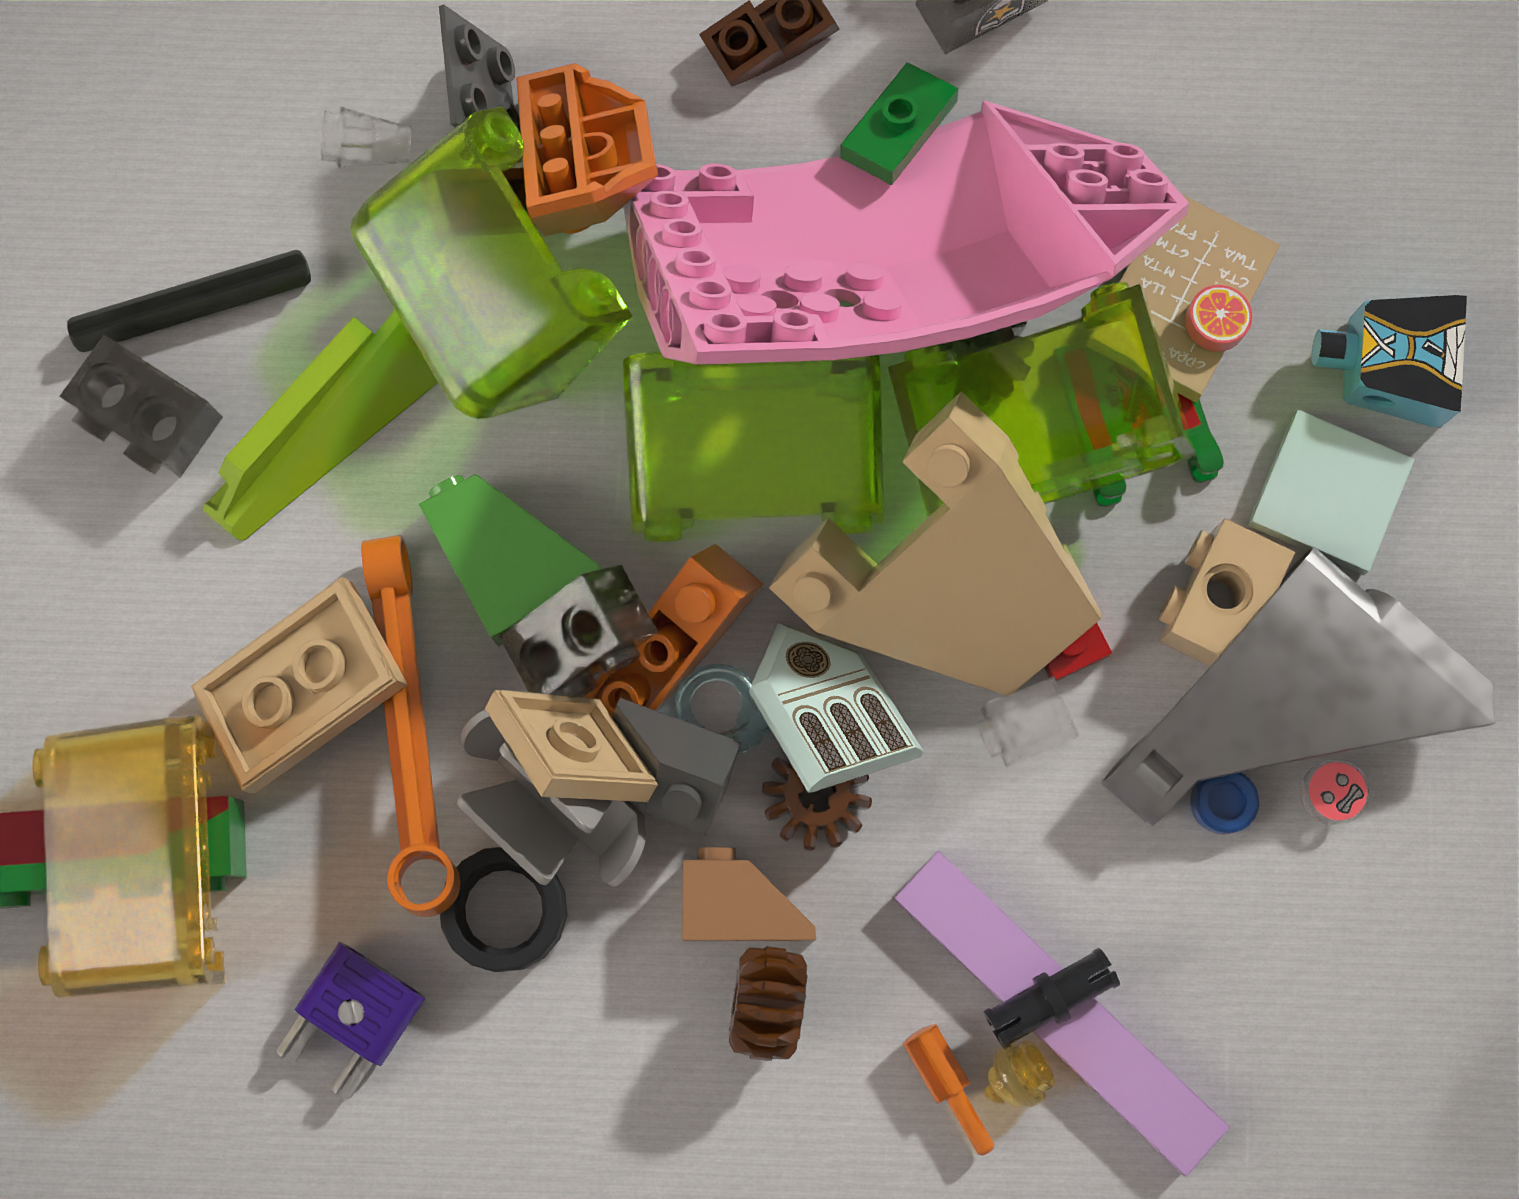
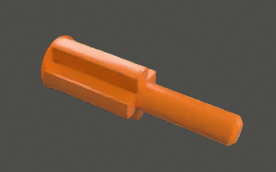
[902,1024,995,1156]

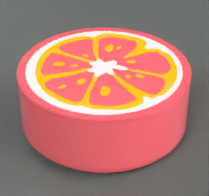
[1185,285,1252,352]

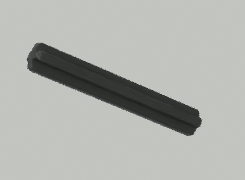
[67,250,311,353]

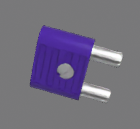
[277,941,426,1099]

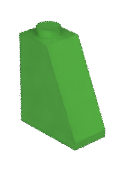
[419,474,609,647]

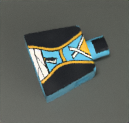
[1311,295,1467,428]

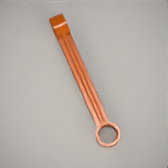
[361,535,460,917]

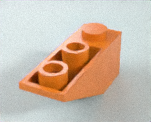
[585,544,763,718]

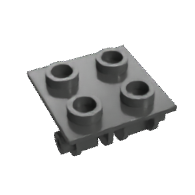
[439,5,521,165]

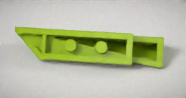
[202,286,474,541]

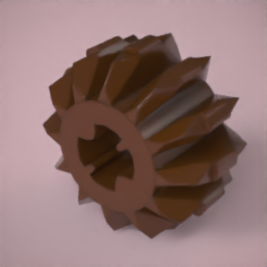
[762,758,872,851]
[729,946,808,1061]

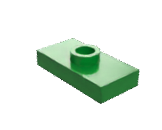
[840,62,959,185]

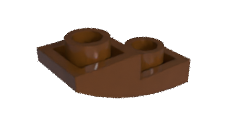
[699,0,840,87]

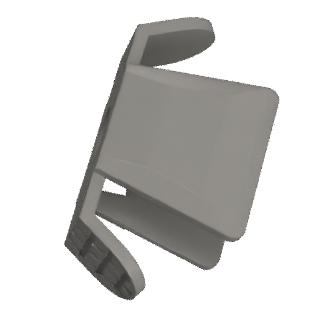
[457,710,646,886]

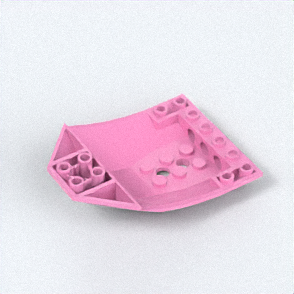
[623,100,1189,364]

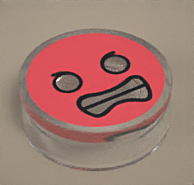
[1300,759,1370,825]

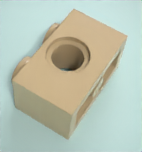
[1158,518,1295,666]

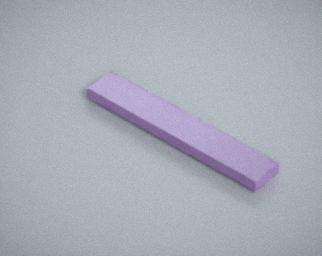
[893,851,1231,1177]

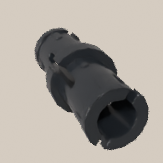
[983,947,1120,1049]

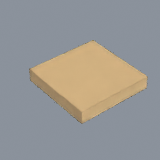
[485,690,658,802]

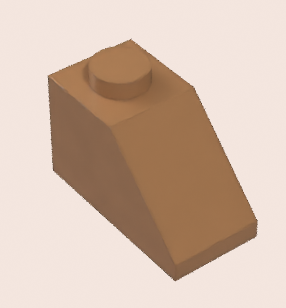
[682,847,816,941]

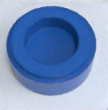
[1190,772,1259,835]

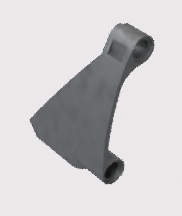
[1102,546,1495,826]

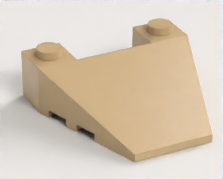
[769,391,1102,696]

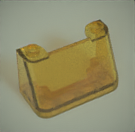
[32,715,225,998]

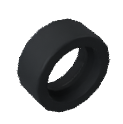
[440,847,568,972]

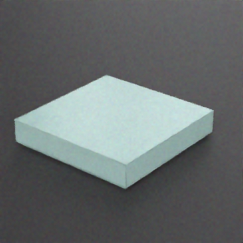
[1247,410,1415,576]

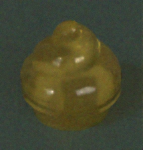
[985,1040,1055,1107]

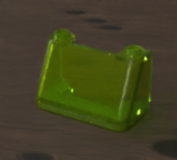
[350,107,633,419]
[888,282,1196,516]
[622,352,884,542]

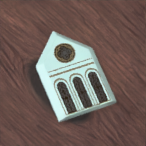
[749,623,924,793]

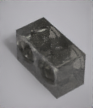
[59,335,223,478]
[499,565,658,698]

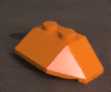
[516,63,658,236]

